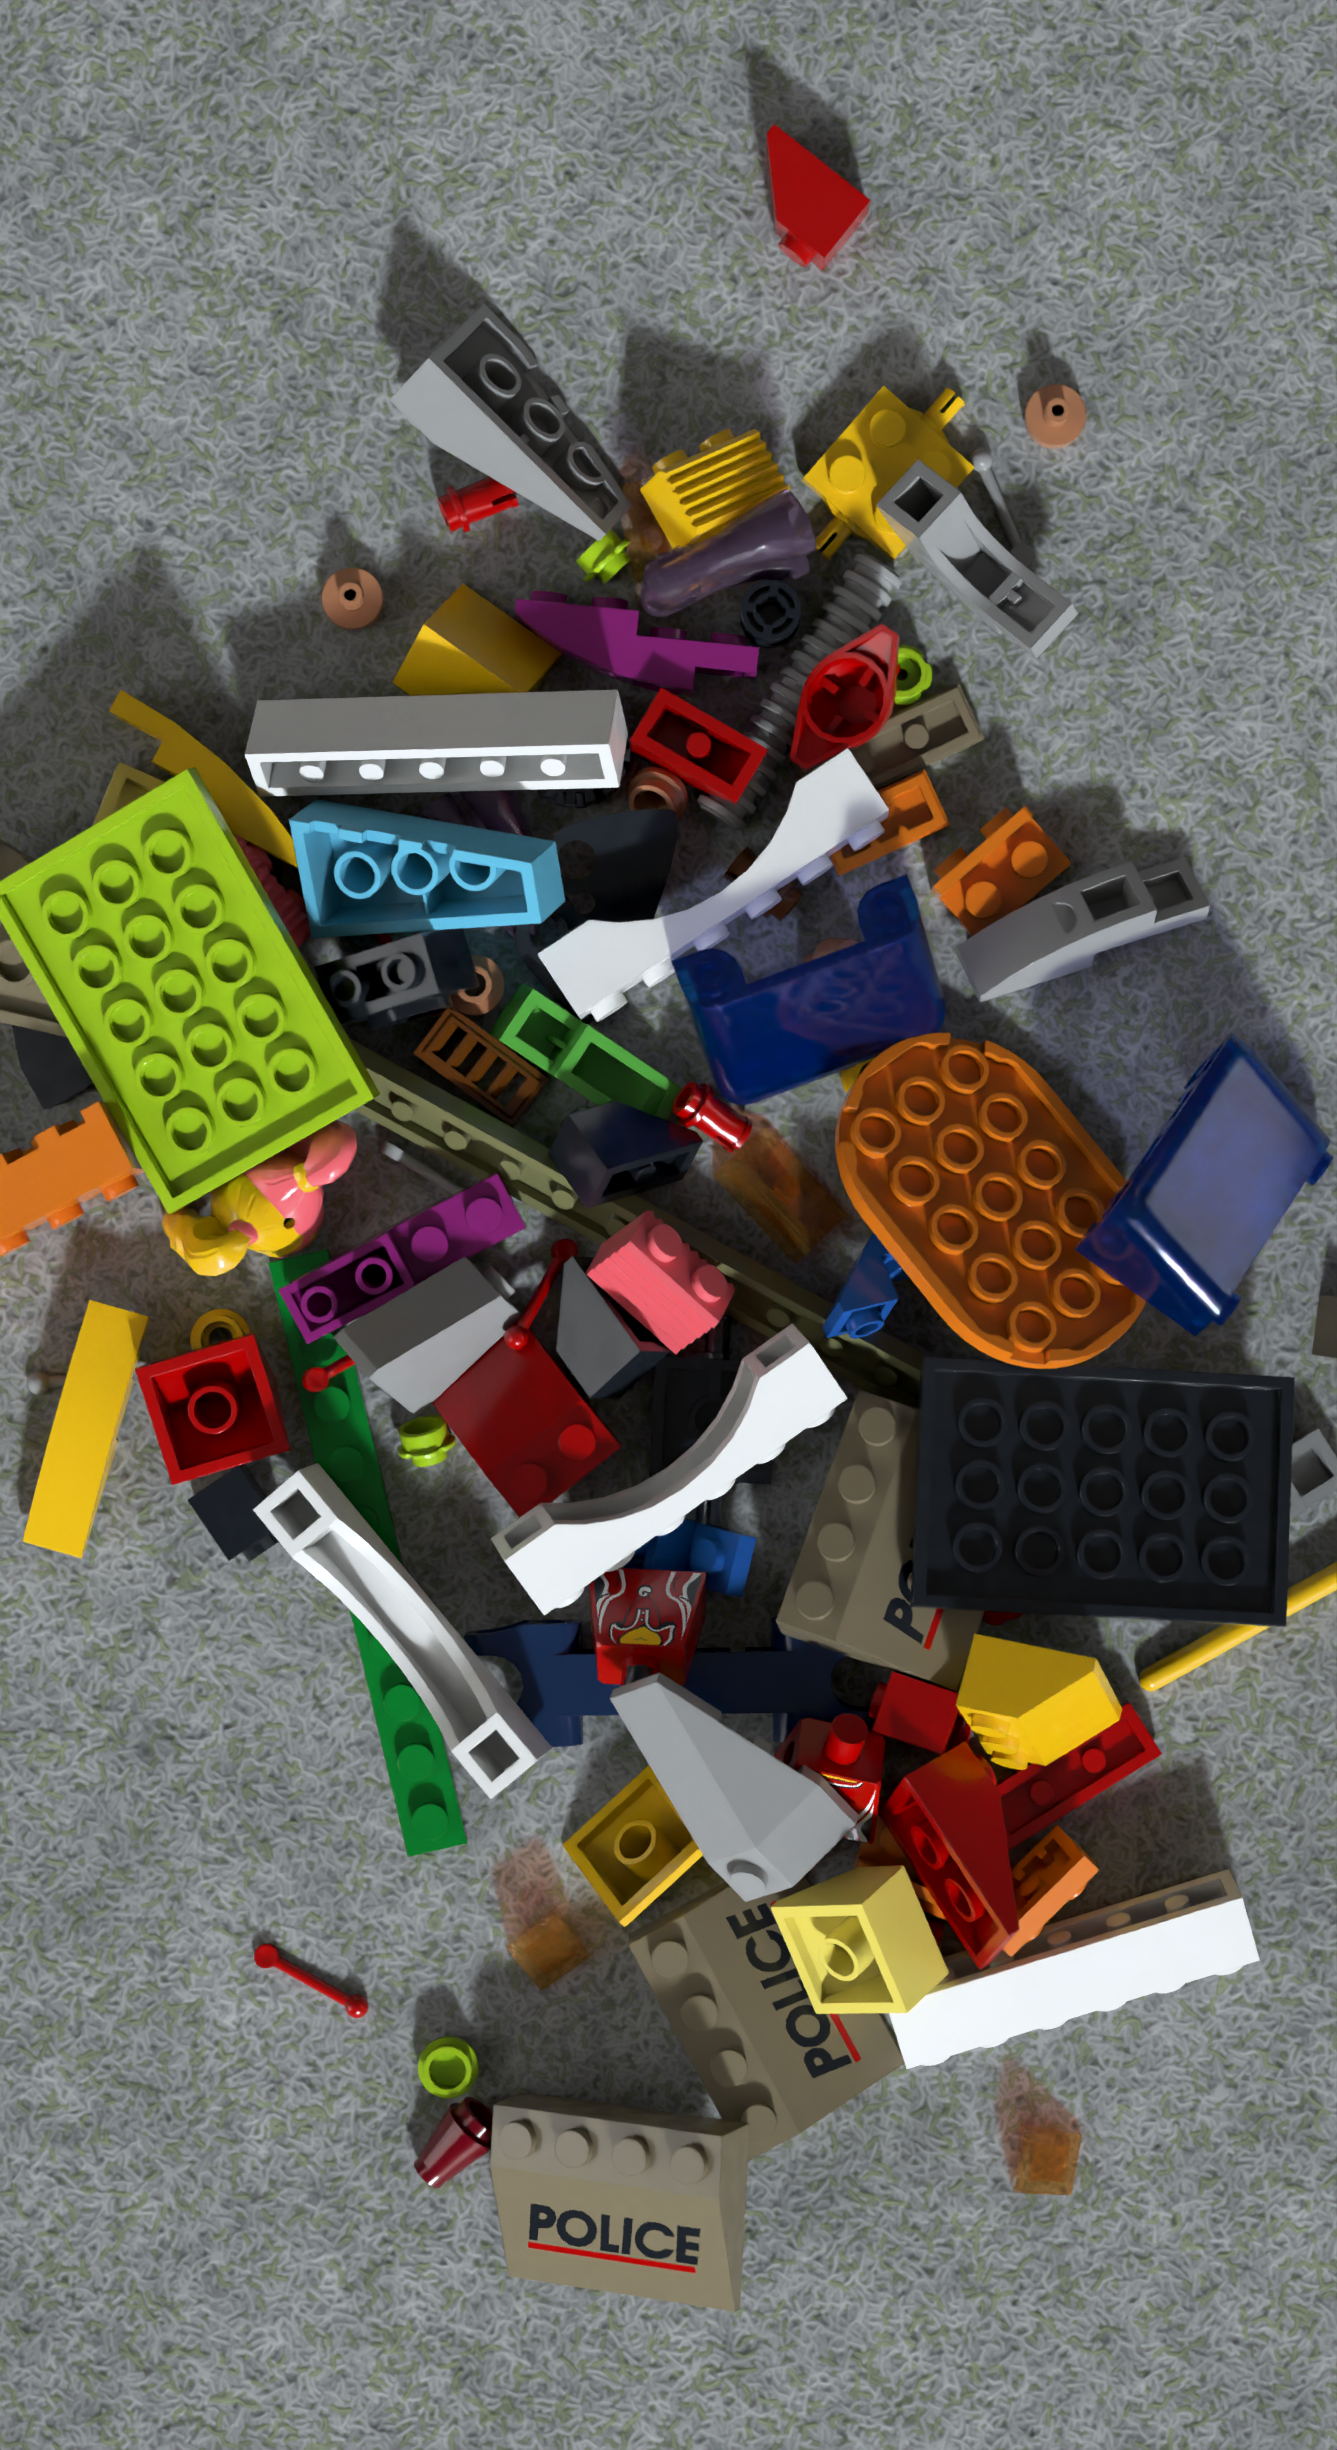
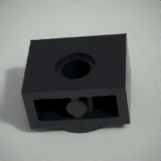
[314,928,480,1030]

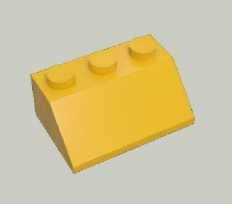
[956,1634,1122,1770]

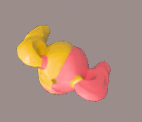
[162,1120,357,1276]

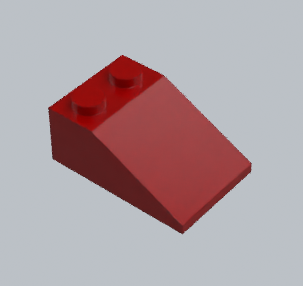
[432,1322,622,1518]
[878,1741,1019,1970]

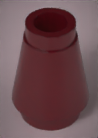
[414,2097,493,2188]

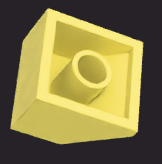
[770,1865,949,2014]

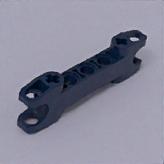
[464,1617,876,1747]

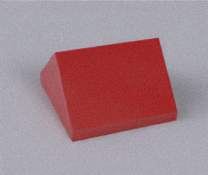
[135,1332,291,1485]

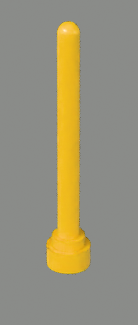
[1138,1561,1337,1691]

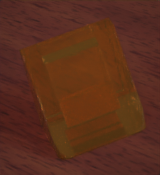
[505,1905,591,1991]
[1011,2123,1082,2195]

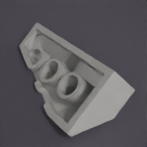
[390,304,632,541]
[610,1673,858,1902]

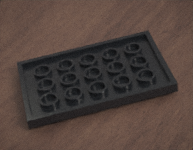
[910,1356,1295,1627]

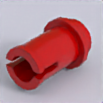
[437,477,519,533]
[672,1082,753,1153]

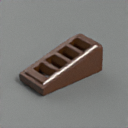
[413,1007,549,1128]

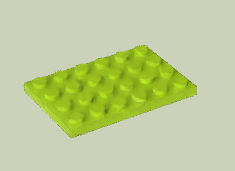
[0,767,381,1214]

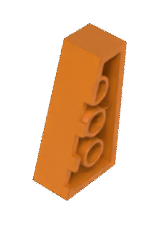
[0,1101,144,1257]

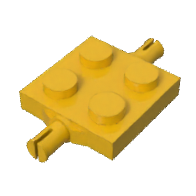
[801,386,975,561]

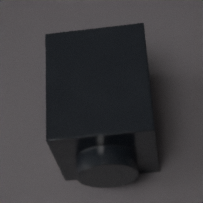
[188,1464,279,1562]

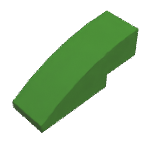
[488,982,682,1120]

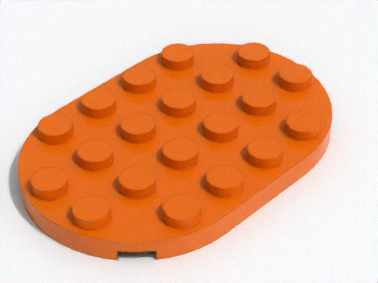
[835,1033,1154,1369]

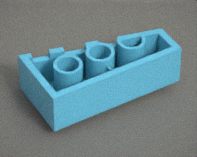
[289,799,565,938]

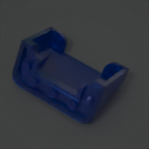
[671,874,946,1105]
[1075,1032,1334,1336]

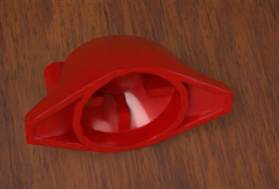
[790,624,900,770]

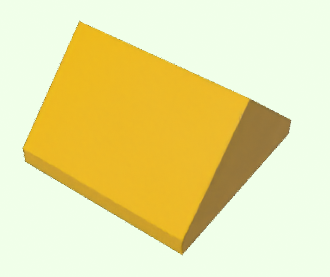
[392,583,562,696]
[562,1765,703,1927]

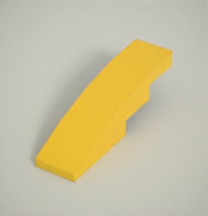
[109,689,298,869]
[23,1300,150,1559]

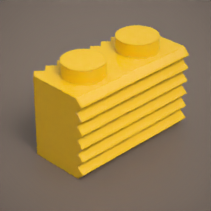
[640,428,790,554]

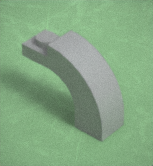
[876,459,1078,659]

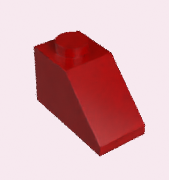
[766,124,871,271]
[630,687,768,804]
[869,1671,972,1755]

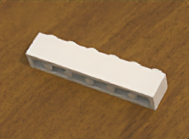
[245,690,628,797]
[889,1869,1260,2069]

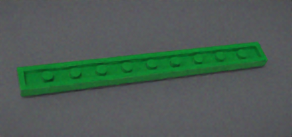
[268,1249,468,1857]

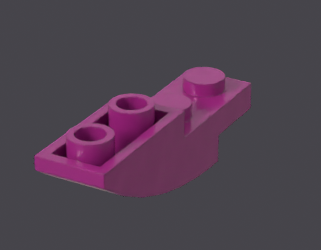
[515,591,759,697]
[278,1172,526,1344]

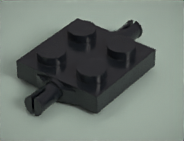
[649,1316,773,1525]

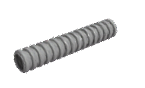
[697,554,902,831]

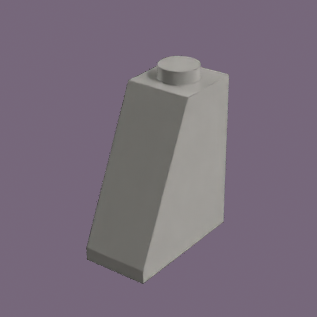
[333,1256,522,1417]

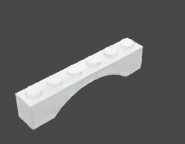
[537,748,889,1022]
[491,1324,848,1615]
[253,1463,552,1799]

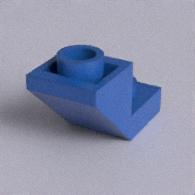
[822,1233,909,1338]
[623,1518,756,1597]

